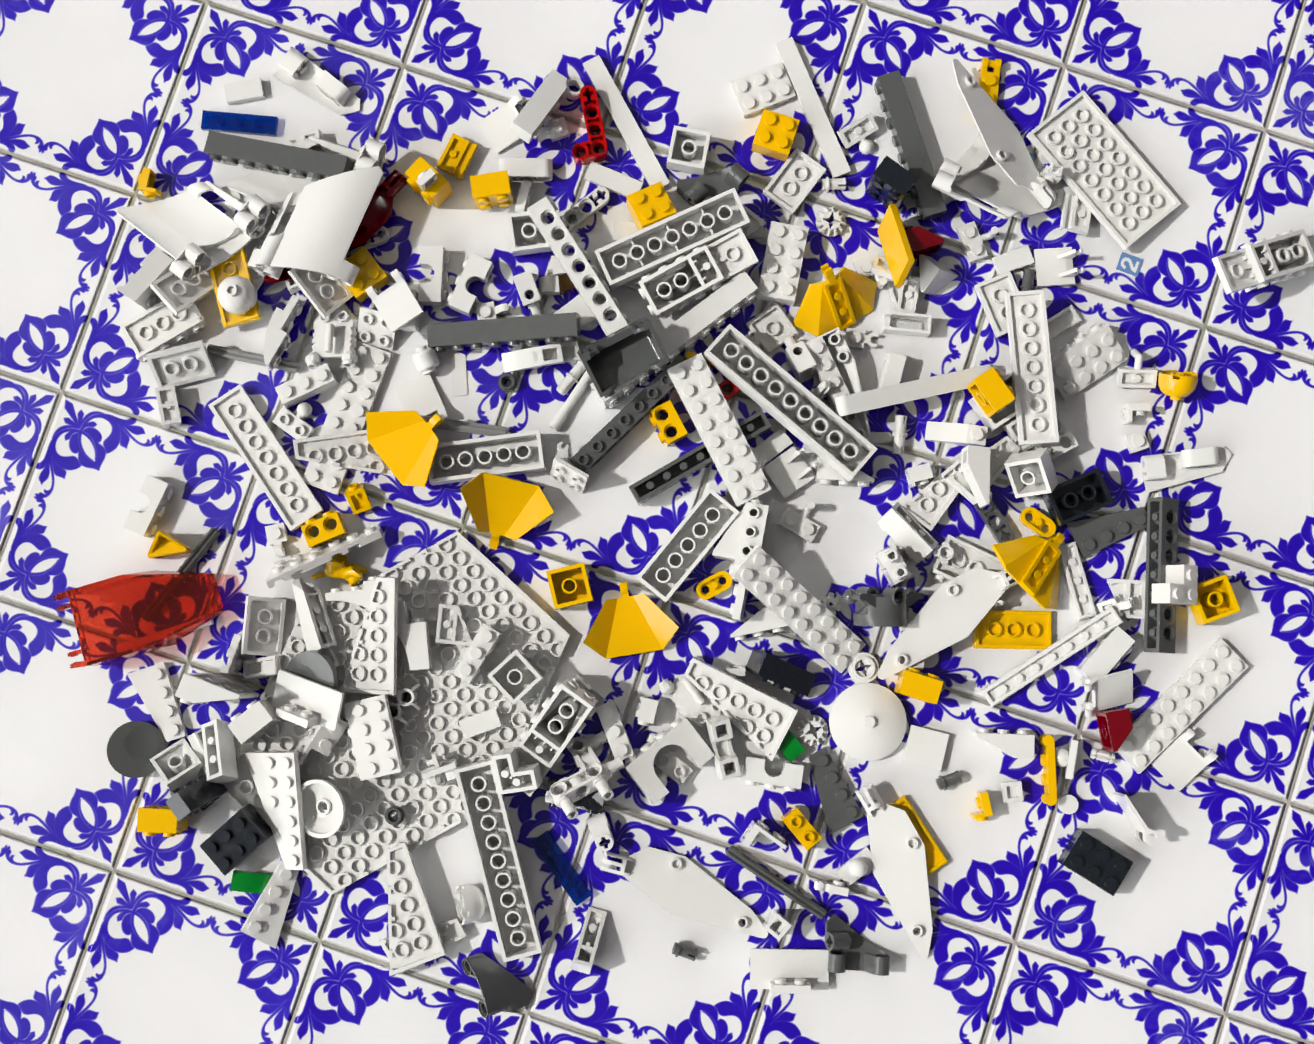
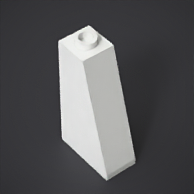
[554,276,616,330]

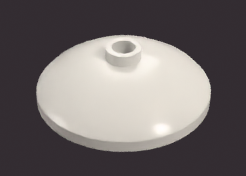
[301,779,346,838]

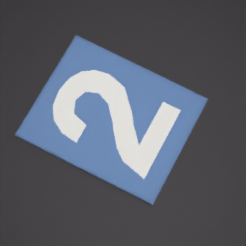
[1116,252,1143,277]

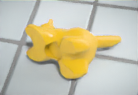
[312,553,368,587]

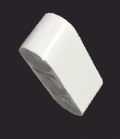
[498,158,553,182]

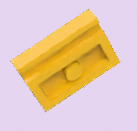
[436,133,478,180]

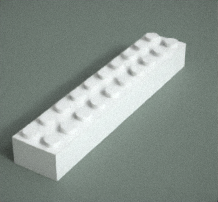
[590,270,758,409]
[703,324,877,482]
[454,758,543,963]

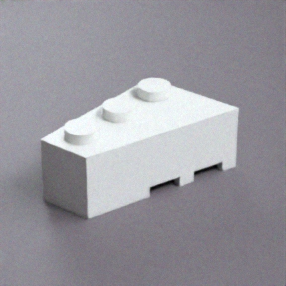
[116,247,174,310]

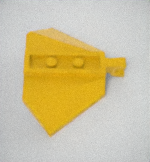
[793,263,877,337]
[366,410,444,487]
[460,472,554,550]
[991,533,1065,609]
[583,582,679,659]

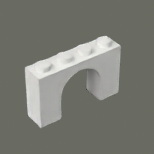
[624,717,714,805]

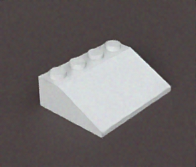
[175,673,260,705]

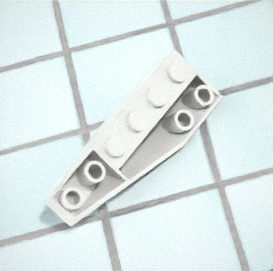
[805,327,872,440]

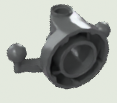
[843,586,924,627]

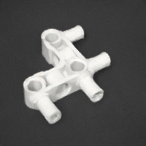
[550,731,625,820]

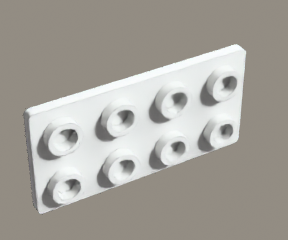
[272,669,344,731]
[750,948,829,994]

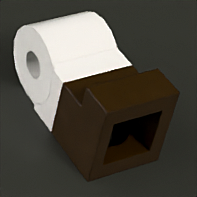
[539,273,575,295]

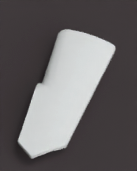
[273,47,360,116]
[1141,446,1232,492]

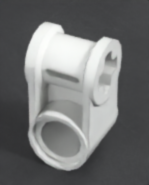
[586,812,614,852]

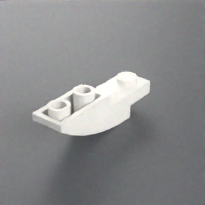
[264,295,303,371]
[501,341,581,373]

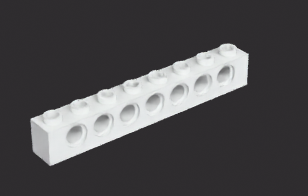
[527,197,630,336]

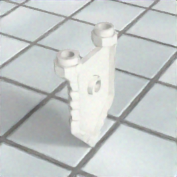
[305,303,358,368]
[658,655,724,729]

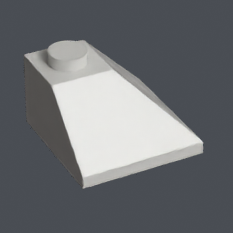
[149,738,203,792]

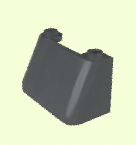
[577,317,670,398]

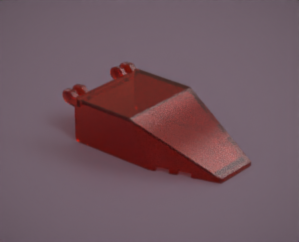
[53,570,224,669]

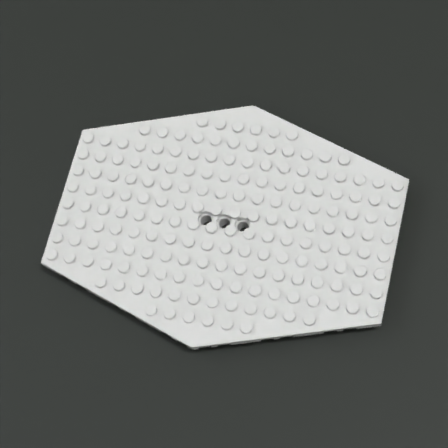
[224,531,570,895]

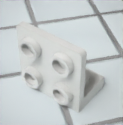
[740,820,788,850]

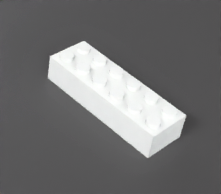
[429,430,546,486]
[636,488,740,602]

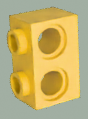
[648,400,688,447]
[300,510,348,548]
[781,806,822,851]

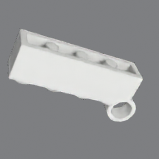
[510,69,584,144]

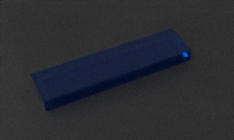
[201,110,279,137]
[532,830,592,906]

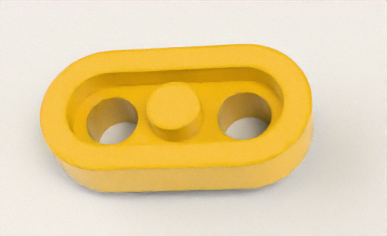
[1019,507,1056,538]
[696,571,732,600]

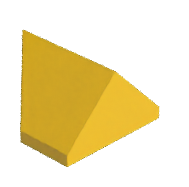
[148,530,192,559]

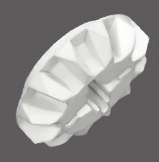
[816,206,846,237]
[848,652,879,683]
[797,715,829,746]

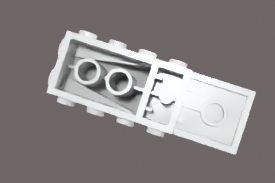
[638,228,759,319]
[1212,229,1314,295]
[712,500,771,622]
[516,678,598,797]

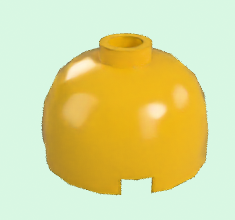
[1158,370,1198,400]

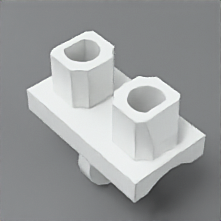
[421,752,457,787]

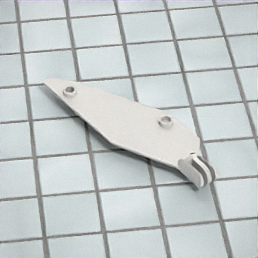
[952,59,1058,209]
[877,567,1018,680]
[855,782,933,958]
[600,847,768,938]

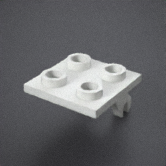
[1034,247,1085,287]
[357,301,396,351]
[550,442,589,494]
[763,446,817,499]

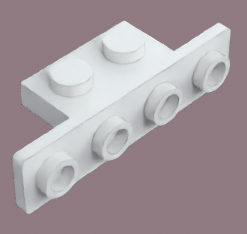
[295,718,348,765]

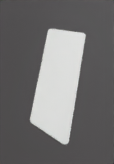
[450,349,468,396]

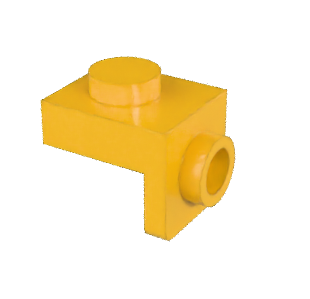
[138,167,163,199]

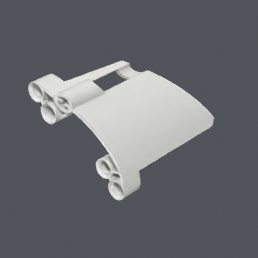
[931,133,1075,219]
[228,136,387,215]
[247,166,383,287]
[117,181,271,282]

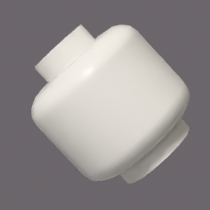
[412,345,440,375]

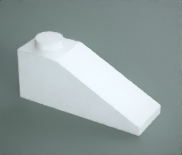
[924,421,988,447]
[571,907,607,974]

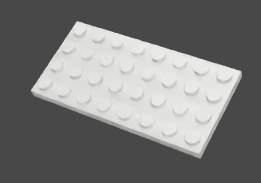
[1026,90,1182,250]

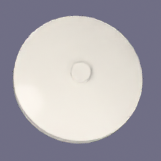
[828,683,907,761]

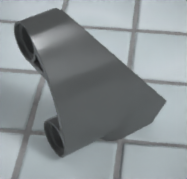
[676,163,750,206]
[825,914,890,976]
[462,953,534,1018]

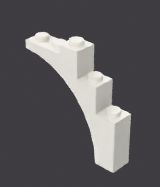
[325,576,433,671]

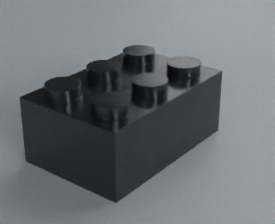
[866,155,918,209]
[1041,467,1114,527]
[200,804,273,876]
[1057,828,1134,896]

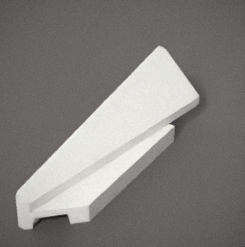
[292,577,339,667]

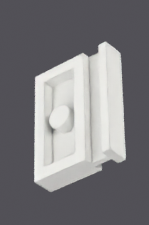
[1059,192,1091,236]

